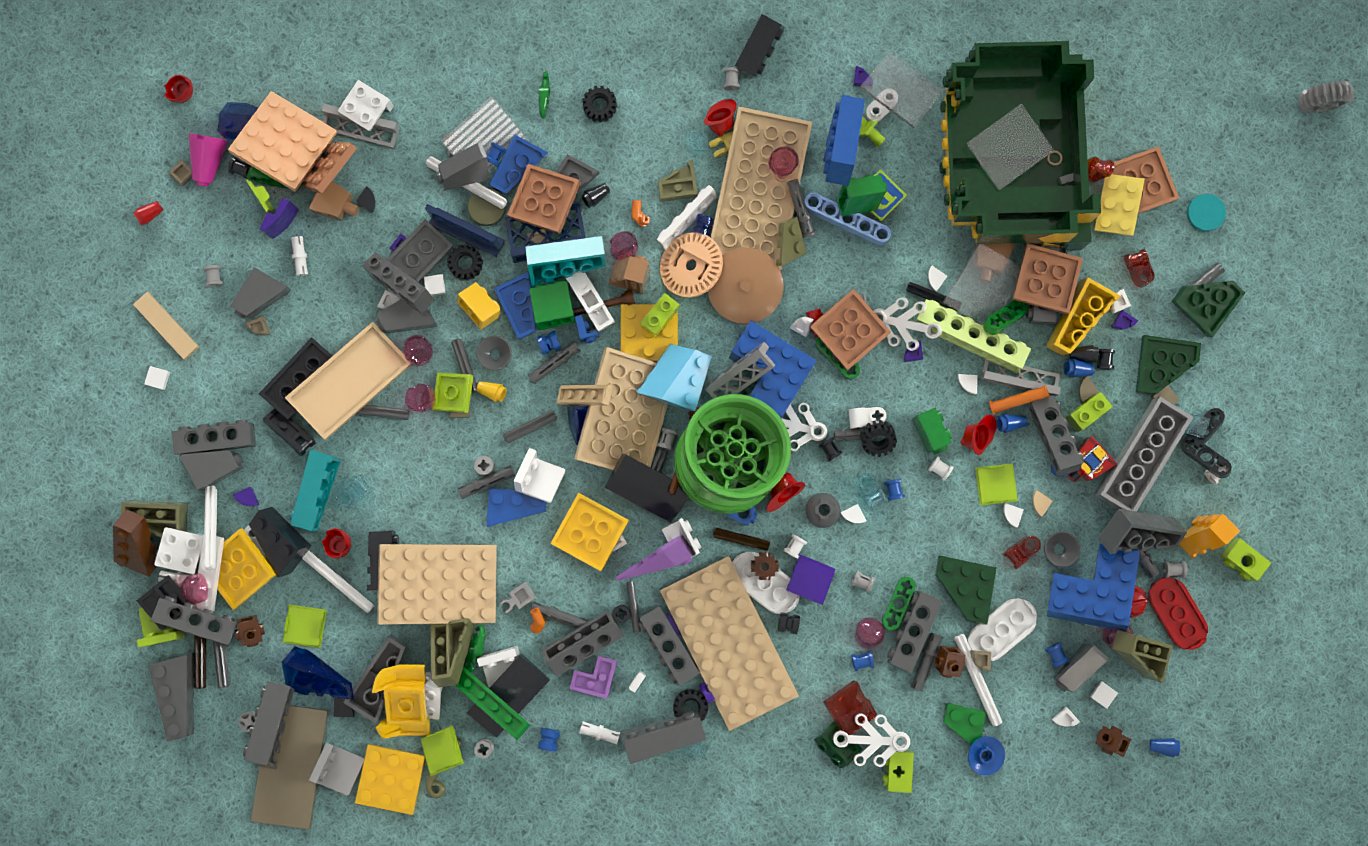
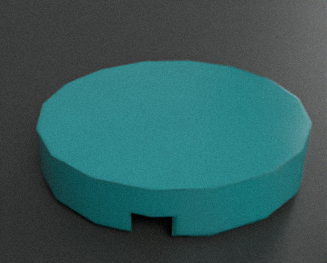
[1187,194,1226,232]

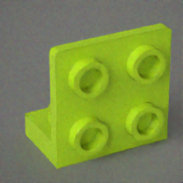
[137,607,185,647]

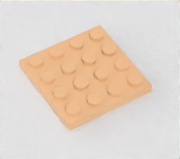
[228,91,337,192]

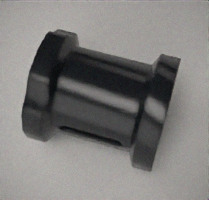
[228,157,252,179]
[1097,349,1115,370]
[818,437,843,462]
[612,605,630,623]

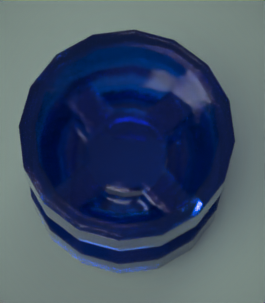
[691,214,714,236]

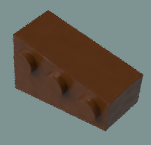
[113,509,157,577]

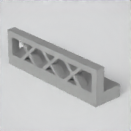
[322,104,400,149]
[705,342,775,399]
[980,359,1061,397]

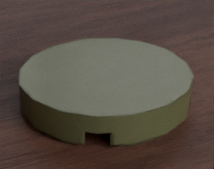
[468,188,506,226]

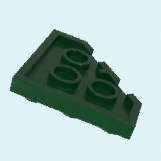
[1171,281,1245,338]
[1136,335,1201,395]
[935,556,996,625]

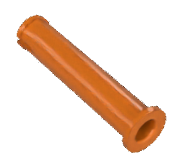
[989,385,1050,415]

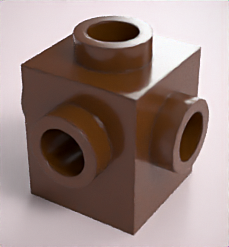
[751,552,779,580]
[235,615,265,647]
[935,646,966,678]
[1095,726,1132,757]

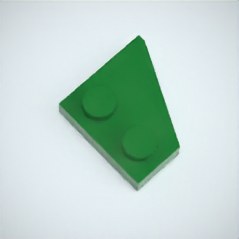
[943,703,986,745]

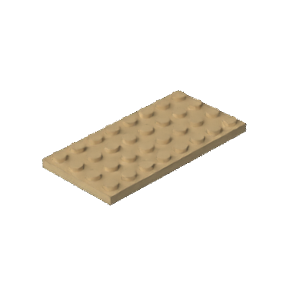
[711,106,812,271]
[660,556,799,731]

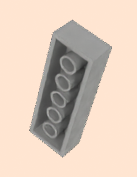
[1094,397,1193,512]

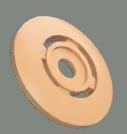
[660,232,723,298]

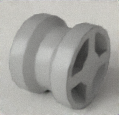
[474,456,495,476]
[238,711,256,732]

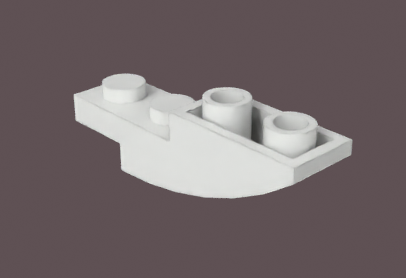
[566,271,615,332]

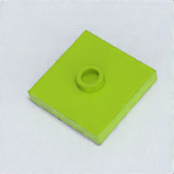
[432,372,473,413]

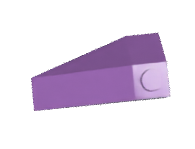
[615,535,695,581]

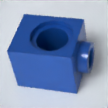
[727,507,758,526]

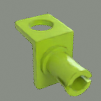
[859,117,885,147]

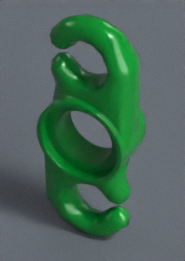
[539,72,550,119]
[464,625,486,672]

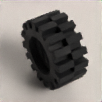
[582,86,617,123]
[447,244,483,281]
[860,420,897,457]
[673,689,708,721]

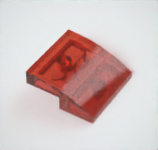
[823,680,877,735]

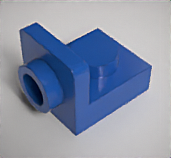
[575,315,599,344]

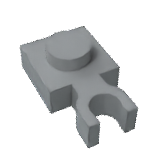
[500,582,537,614]

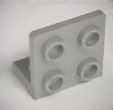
[309,743,364,796]

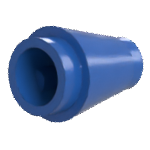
[1064,358,1095,377]
[997,414,1027,433]
[1150,738,1180,758]

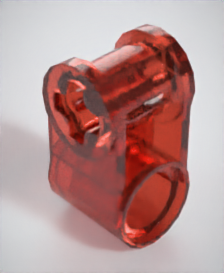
[1088,157,1114,182]
[1124,249,1155,288]
[1003,536,1041,569]

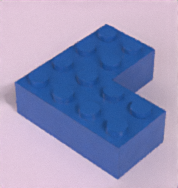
[823,95,865,186]
[729,321,817,418]
[1047,544,1140,632]

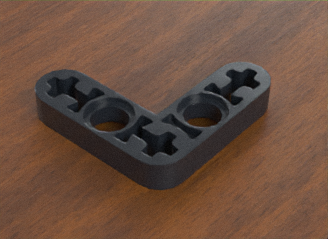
[1181,408,1232,478]

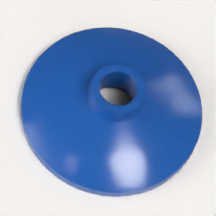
[968,736,1005,775]

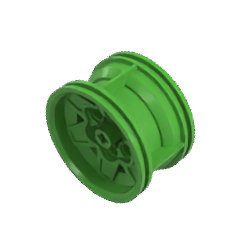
[674,394,791,514]

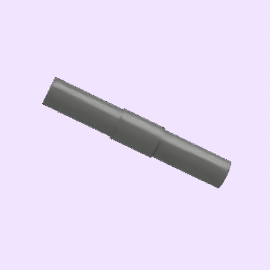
[627,582,641,633]

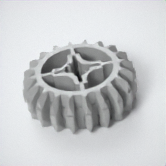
[1299,81,1354,113]

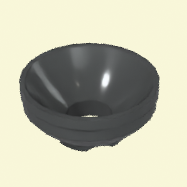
[477,336,512,371]
[806,493,841,528]
[1044,531,1080,567]

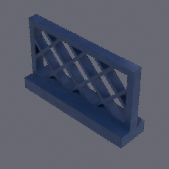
[505,203,586,263]
[425,204,505,258]

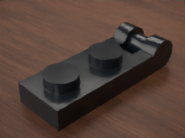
[263,408,316,457]

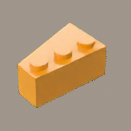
[1179,514,1240,559]

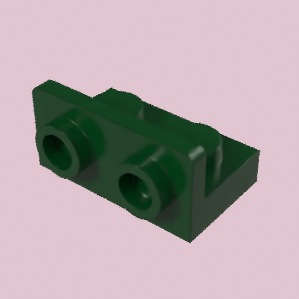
[814,720,862,768]

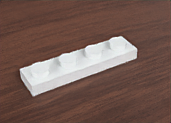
[657,185,717,250]
[193,535,224,612]

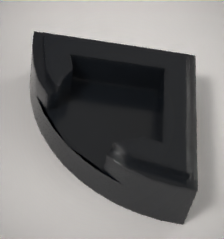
[356,186,376,213]
[334,697,354,717]

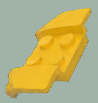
[372,665,431,739]

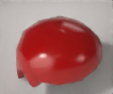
[164,75,193,104]
[322,528,351,559]

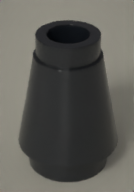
[581,183,610,208]
[1069,345,1098,364]

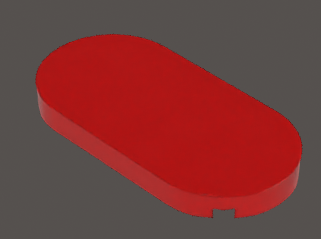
[1148,577,1208,650]

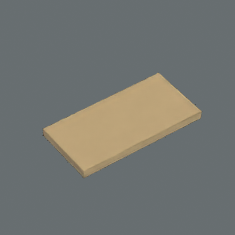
[285,322,412,441]

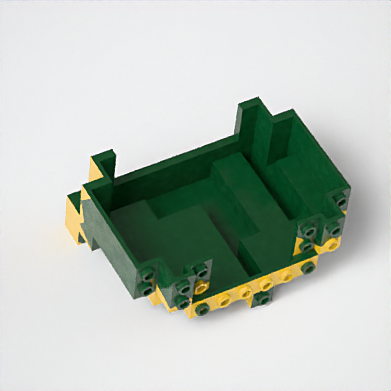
[939,41,1101,251]

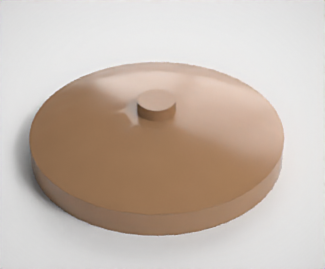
[708,247,784,324]

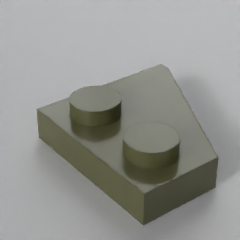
[658,160,698,202]
[776,217,807,266]

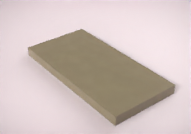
[251,705,329,829]

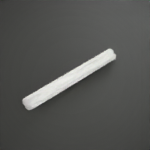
[426,156,507,209]
[203,485,217,570]
[302,550,374,613]
[954,634,1002,726]

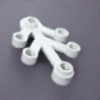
[873,297,942,351]
[781,403,827,451]
[833,713,910,767]

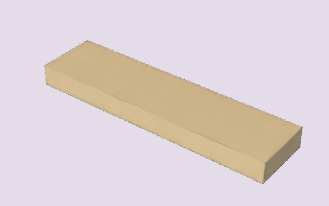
[133,292,199,360]
[557,385,613,406]

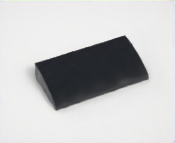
[258,337,332,419]
[604,453,688,523]
[467,653,550,737]

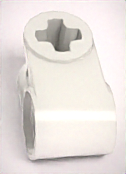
[848,407,886,429]

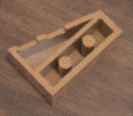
[608,255,650,294]

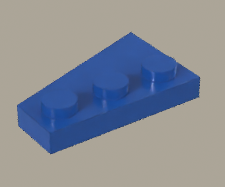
[489,134,548,194]
[494,272,536,340]
[487,489,547,527]

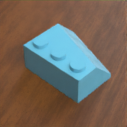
[636,344,712,411]

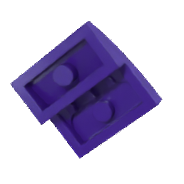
[259,198,299,239]
[786,554,835,605]

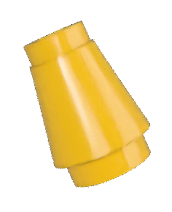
[477,381,507,402]

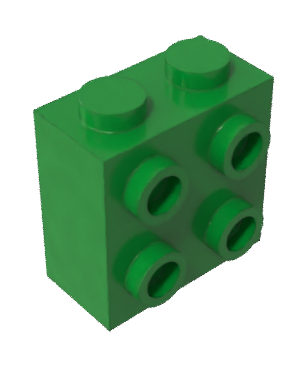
[836,174,887,216]
[529,281,576,330]
[912,408,952,455]

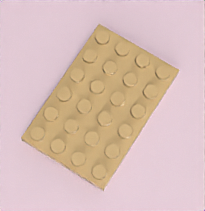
[574,347,668,470]
[377,544,497,624]

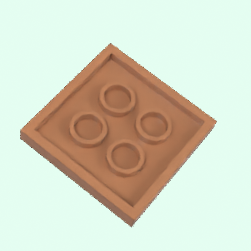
[301,142,357,194]
[1104,146,1179,214]
[507,164,581,234]
[1012,243,1083,314]
[810,289,891,370]

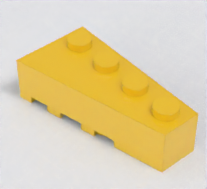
[1046,277,1120,356]

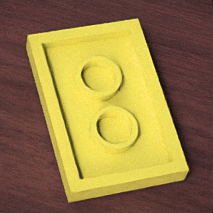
[1095,174,1145,236]

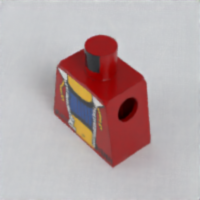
[1067,436,1117,483]

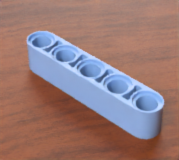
[805,193,891,246]

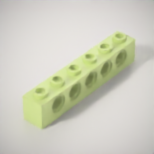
[915,299,1031,374]

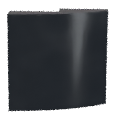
[136,575,192,631]

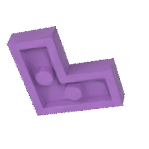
[570,655,617,699]

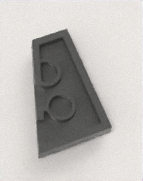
[556,154,600,193]

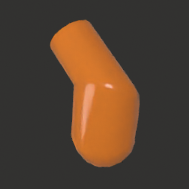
[631,200,650,227]
[530,608,546,633]

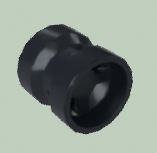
[778,612,800,635]

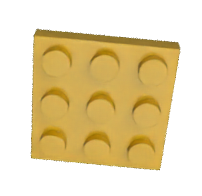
[621,304,678,362]
[550,493,630,571]
[217,528,276,610]
[355,744,425,815]

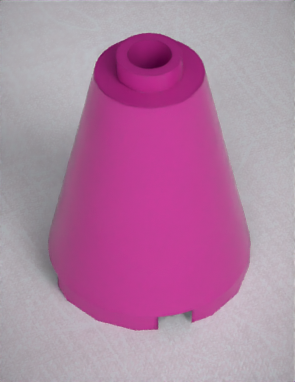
[188,133,228,187]

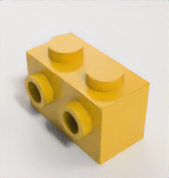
[457,282,500,330]

